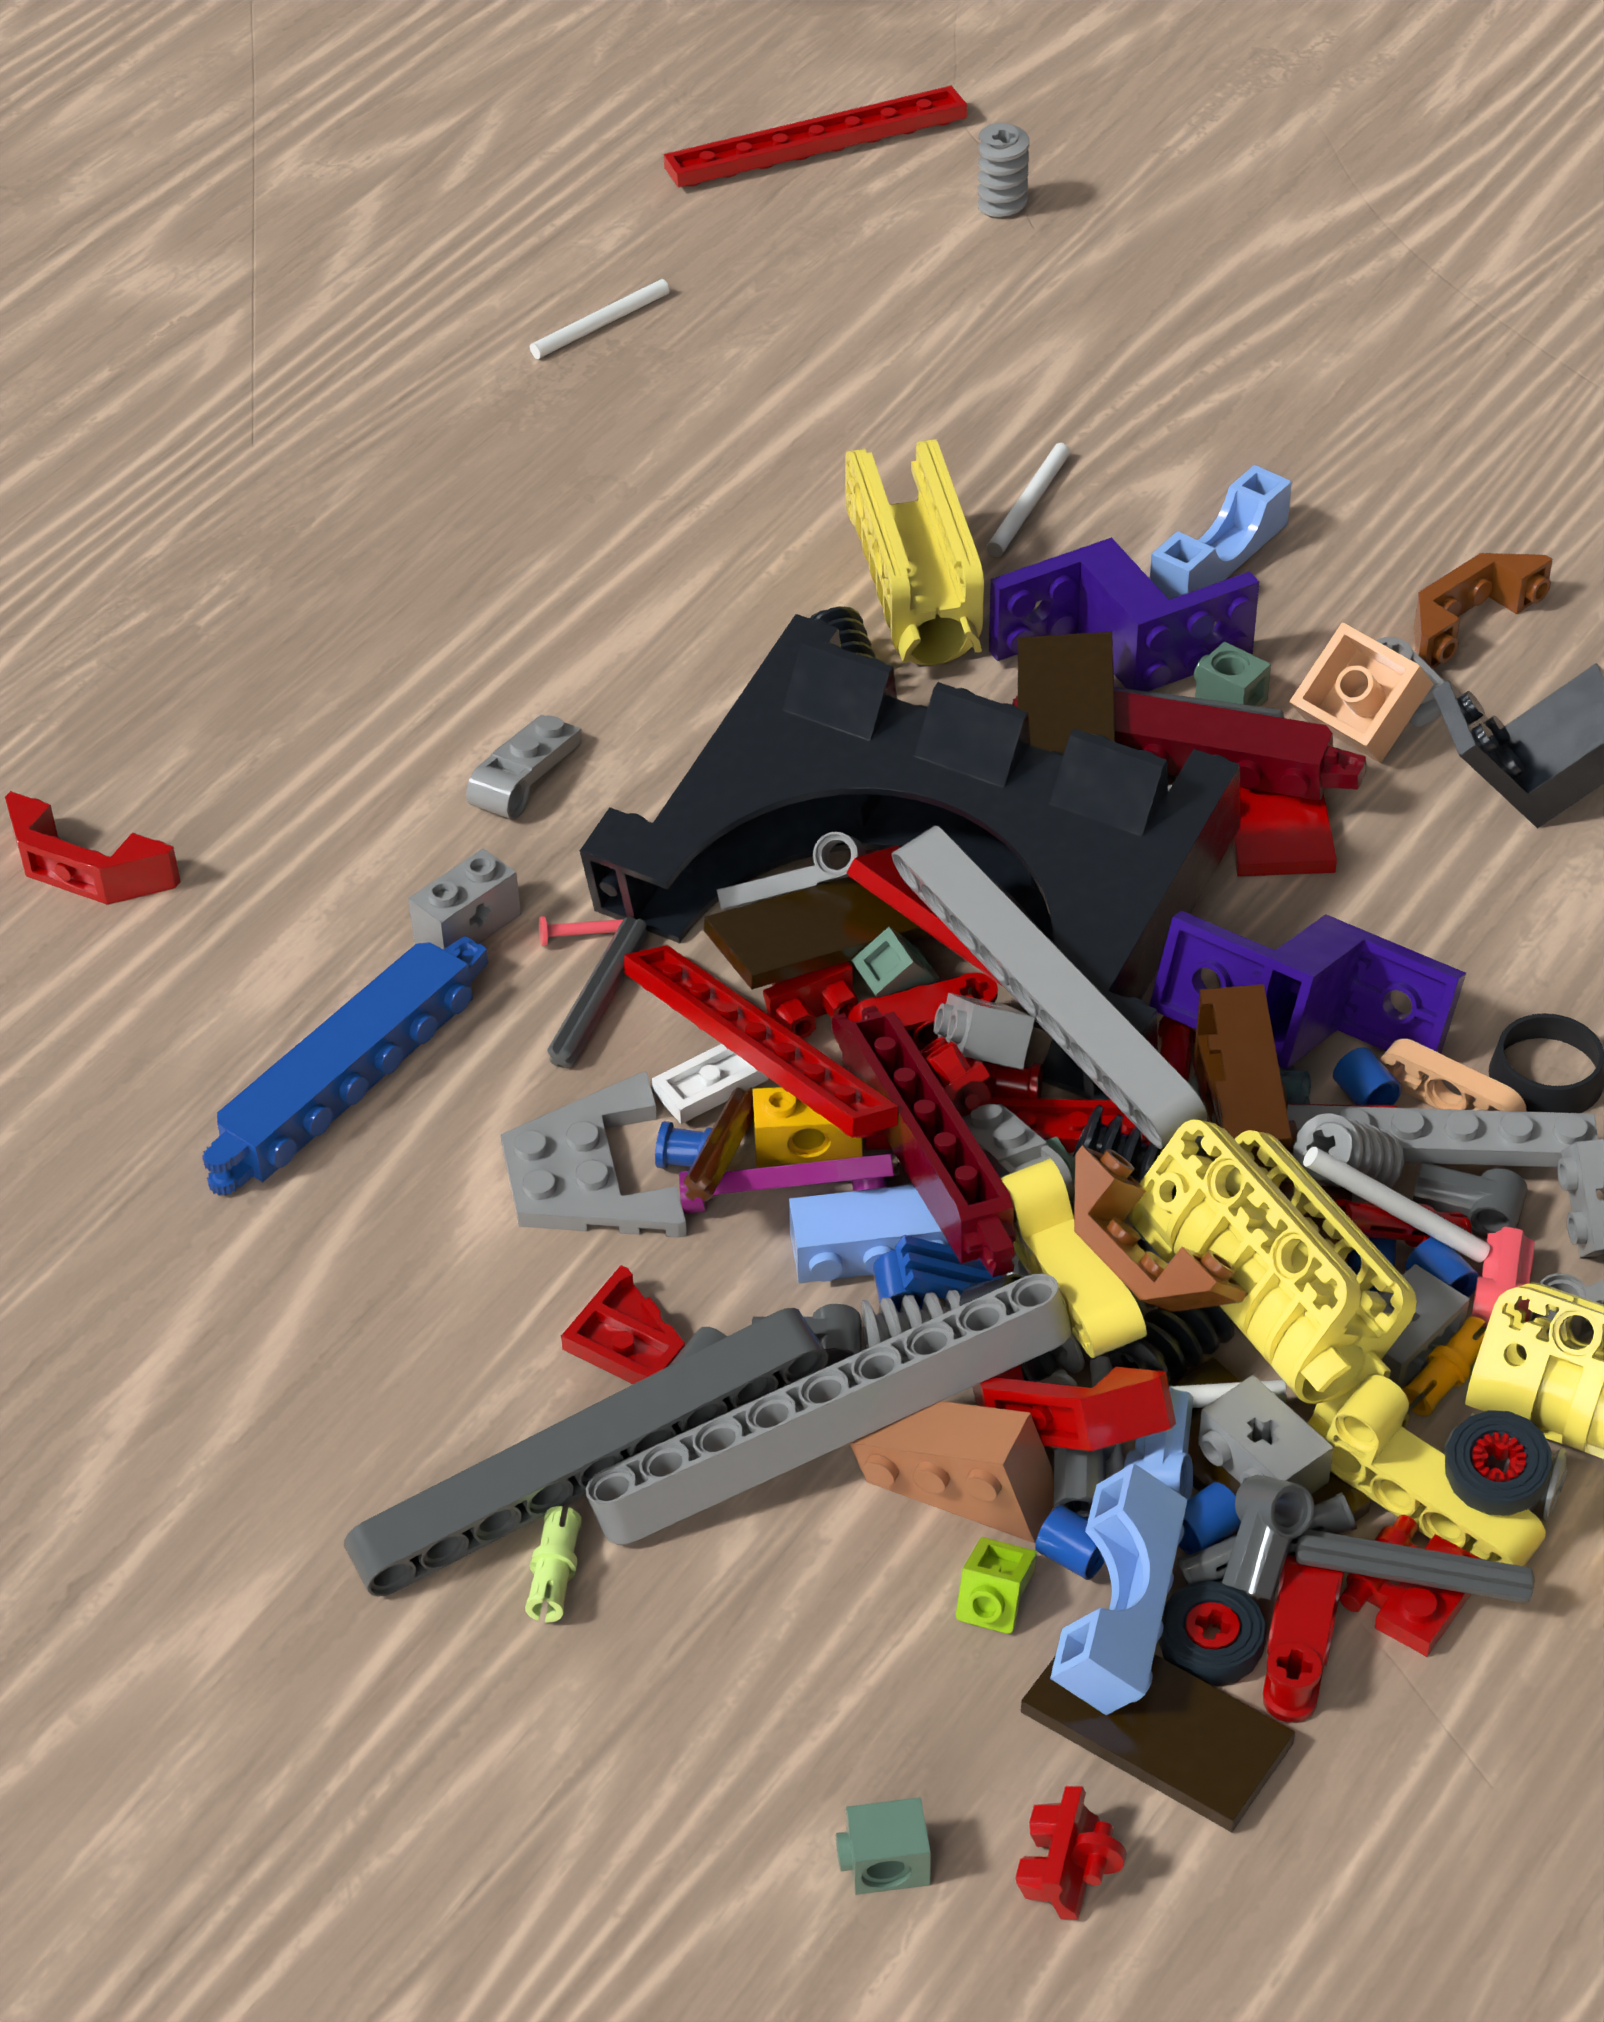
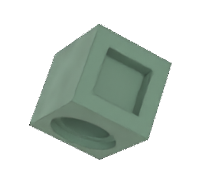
[1194,641,1271,706]
[851,927,942,998]
[836,1797,931,1895]

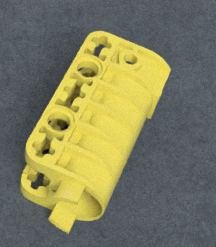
[845,439,984,665]
[1128,1119,1417,1404]

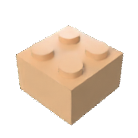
[1289,622,1434,763]

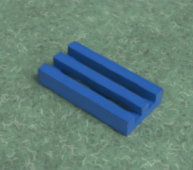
[895,1235,1002,1299]

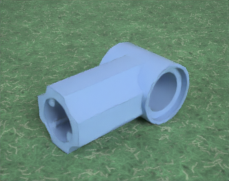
[1124,1387,1194,1499]

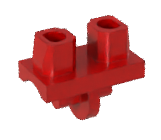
[763,962,858,1039]
[919,1036,991,1117]
[1015,1786,1127,1920]

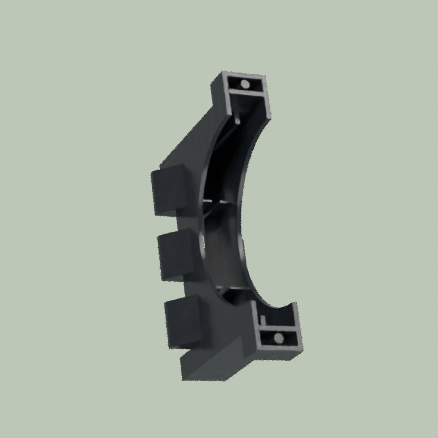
[579,614,1240,1100]

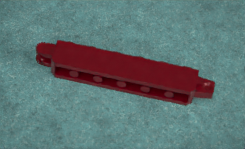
[1012,690,1366,801]
[831,1006,1016,1277]

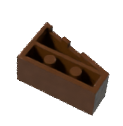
[1193,984,1298,1172]

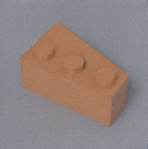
[850,1401,1054,1543]

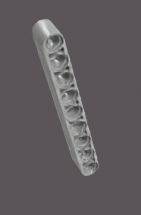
[892,826,1207,1149]
[586,1274,1073,1544]

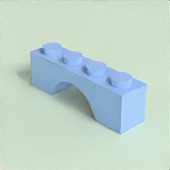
[1150,465,1292,600]
[1050,1463,1188,1715]

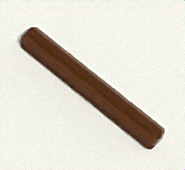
[683,1087,754,1201]

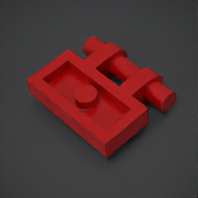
[1340,1515,1481,1657]

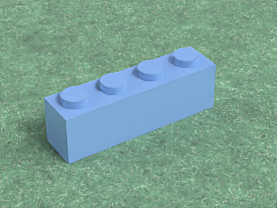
[789,1185,1014,1283]

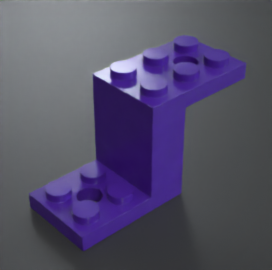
[989,537,1260,691]
[1149,911,1466,1069]

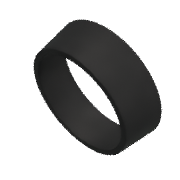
[1489,1013,1604,1113]

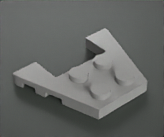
[501,1072,687,1238]

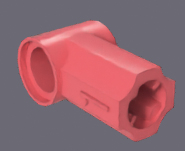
[1471,1227,1535,1328]

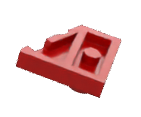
[561,1265,685,1384]

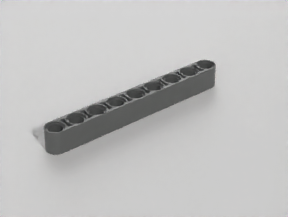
[344,1308,828,1597]

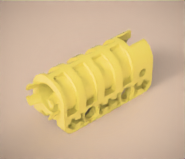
[1465,1282,1604,1459]

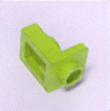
[956,1537,1038,1634]

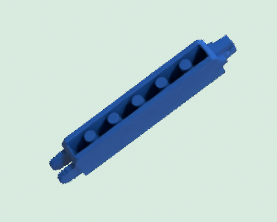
[202,936,489,1196]

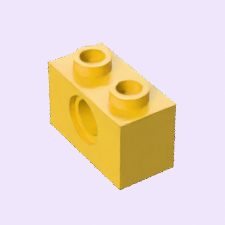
[753,1087,862,1168]

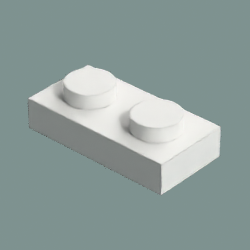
[652,1044,768,1124]

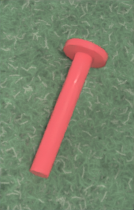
[539,916,623,946]

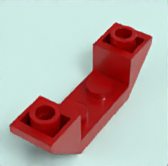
[5,791,181,905]
[972,1365,1176,1451]

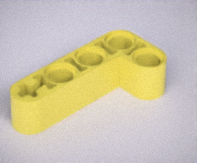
[1001,1158,1147,1358]
[1325,1374,1546,1567]

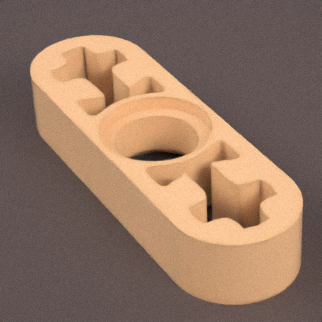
[1380,1039,1526,1112]

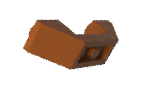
[1414,553,1553,669]
[1074,1146,1248,1312]

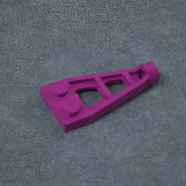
[679,1154,899,1214]

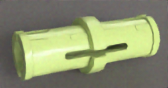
[525,1506,582,1623]

